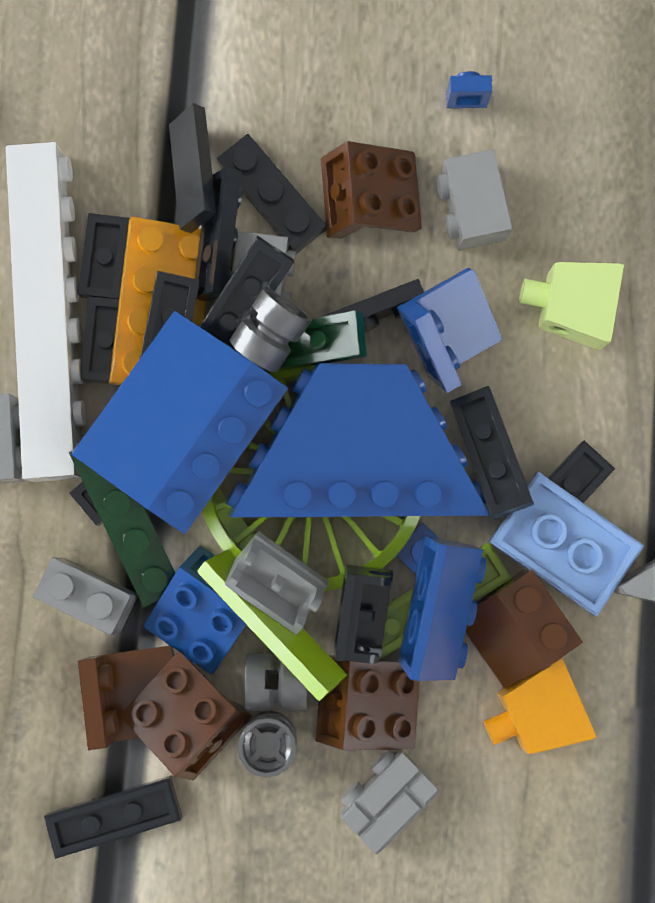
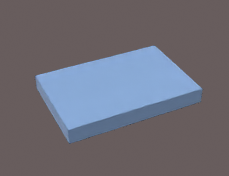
[488,472,644,617]

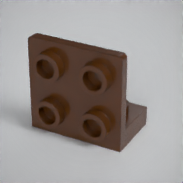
[321,141,422,239]
[78,645,174,751]
[121,652,252,781]
[315,655,420,750]

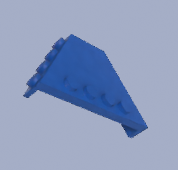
[226,363,490,517]

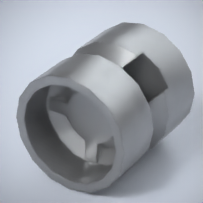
[230,288,312,372]
[245,653,308,712]
[238,711,298,778]

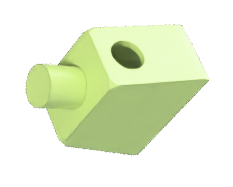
[519,262,624,350]

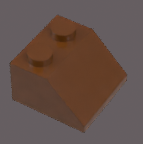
[465,569,583,689]

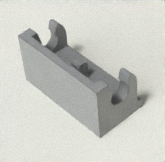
[225,531,328,635]

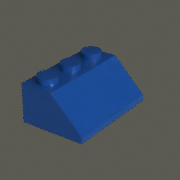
[398,535,486,681]

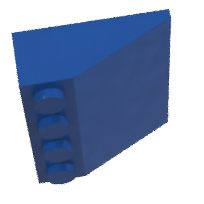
[71,311,288,535]

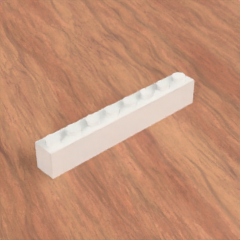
[6,142,86,482]

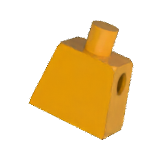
[483,658,597,754]

